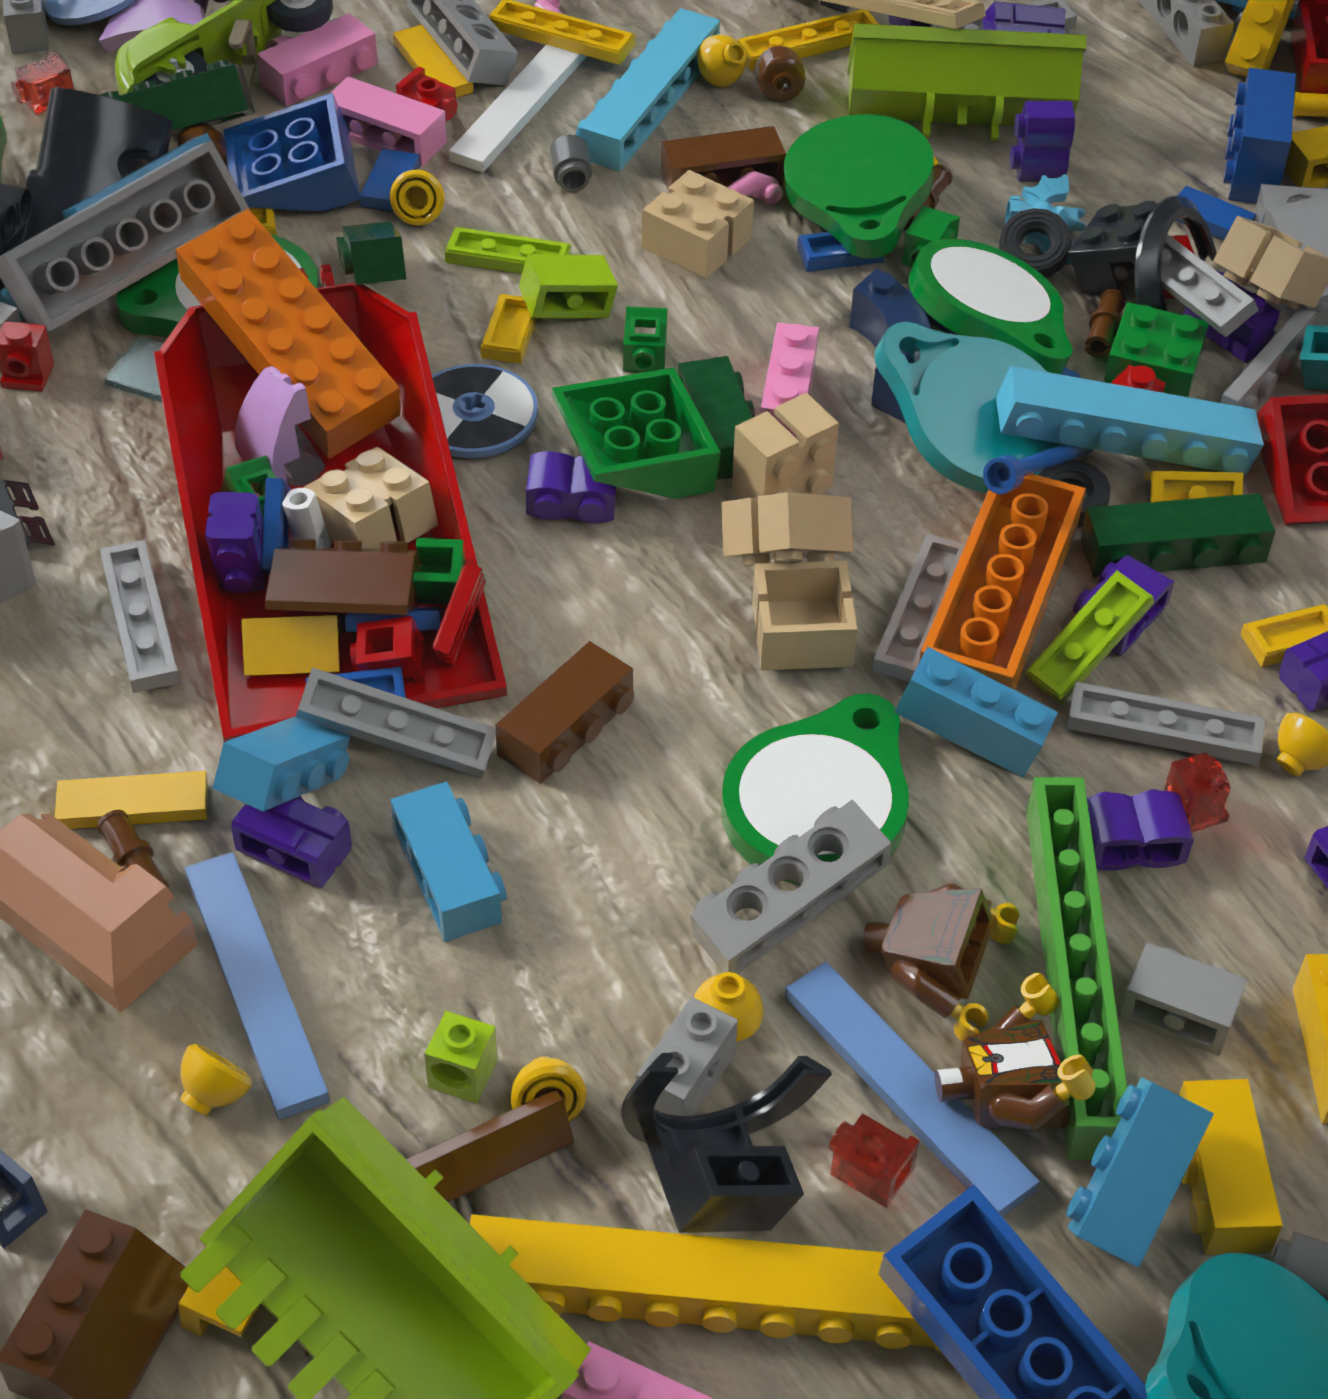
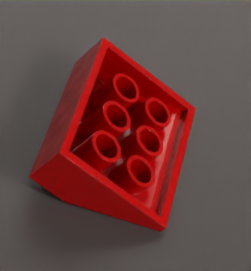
[1256,394,1328,525]

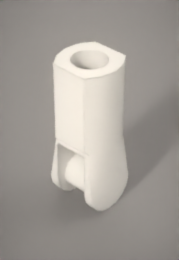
[282,488,332,547]

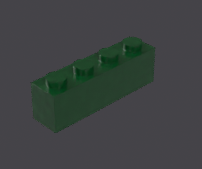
[99,60,255,137]
[336,221,407,285]
[1080,493,1276,577]

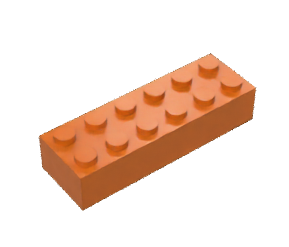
[176,209,400,459]
[919,474,1086,690]

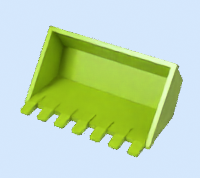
[847,23,1087,142]
[180,1096,591,1399]

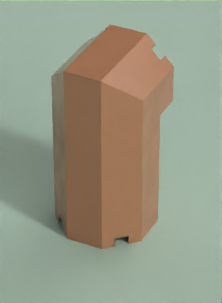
[0,814,198,1012]

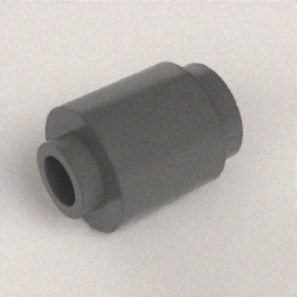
[550,134,592,192]
[1272,1231,1328,1301]

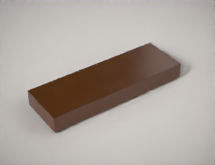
[406,1090,574,1202]

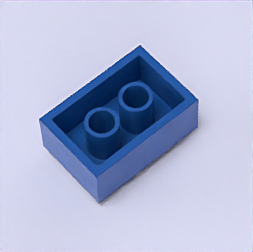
[1223,67,1296,204]

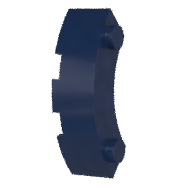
[849,268,931,423]

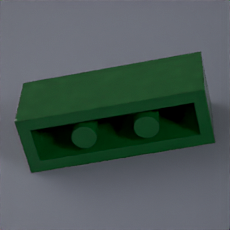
[678,356,755,480]

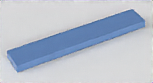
[184,852,330,1120]
[785,962,1040,1217]

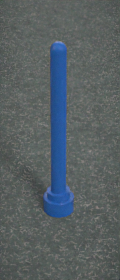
[983,444,1093,494]

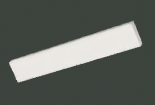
[449,45,587,173]

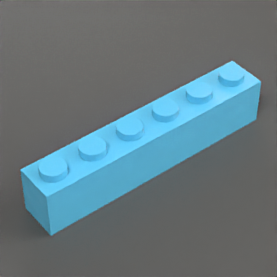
[576,8,720,172]
[996,366,1264,476]

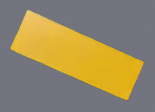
[393,24,473,98]
[55,770,208,829]

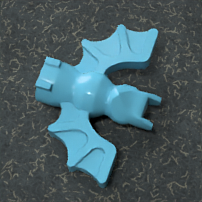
[1005,174,1086,264]

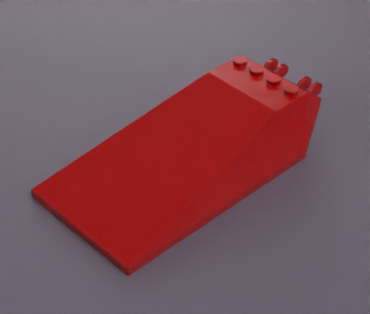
[153,264,507,742]

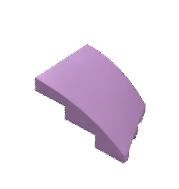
[99,0,205,53]
[235,366,311,483]

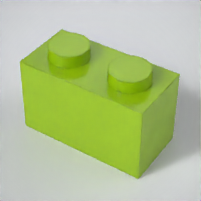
[519,254,618,318]

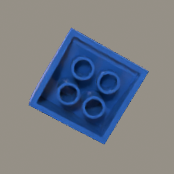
[224,93,361,212]

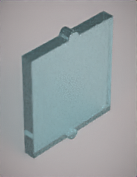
[103,336,164,403]

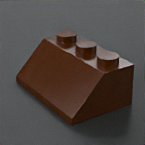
[265,538,420,615]
[0,1209,189,1399]

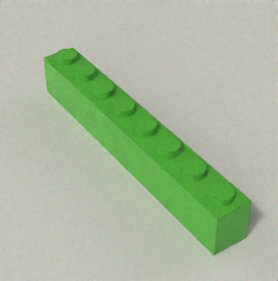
[1026,777,1127,1160]

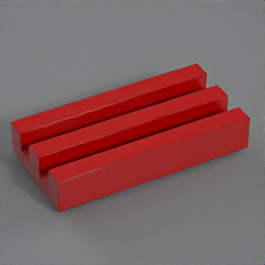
[432,563,486,666]

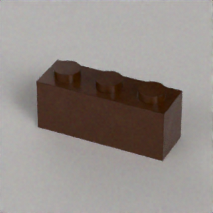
[661,126,786,190]
[495,641,634,784]

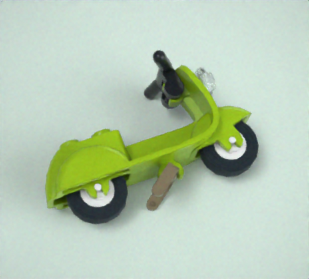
[115,0,333,95]

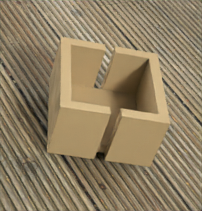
[642,170,754,279]
[1213,216,1328,310]
[732,392,839,500]
[304,447,438,549]
[722,492,853,566]
[752,560,858,671]

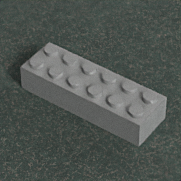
[0,140,250,332]

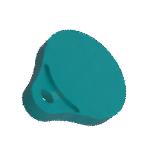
[874,322,1063,493]
[1145,1253,1328,1399]

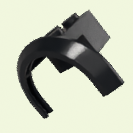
[1068,196,1217,311]
[621,1053,832,1233]

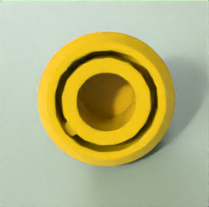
[697,34,747,87]
[390,170,445,226]
[1276,712,1328,777]
[694,972,764,1042]
[180,1043,253,1116]
[511,1057,587,1122]

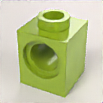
[424,1010,498,1104]

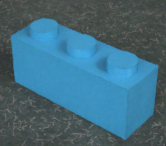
[894,646,1058,778]
[212,716,351,811]
[390,781,507,942]
[1066,1077,1214,1268]

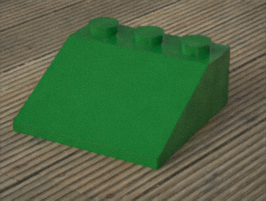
[551,367,721,499]

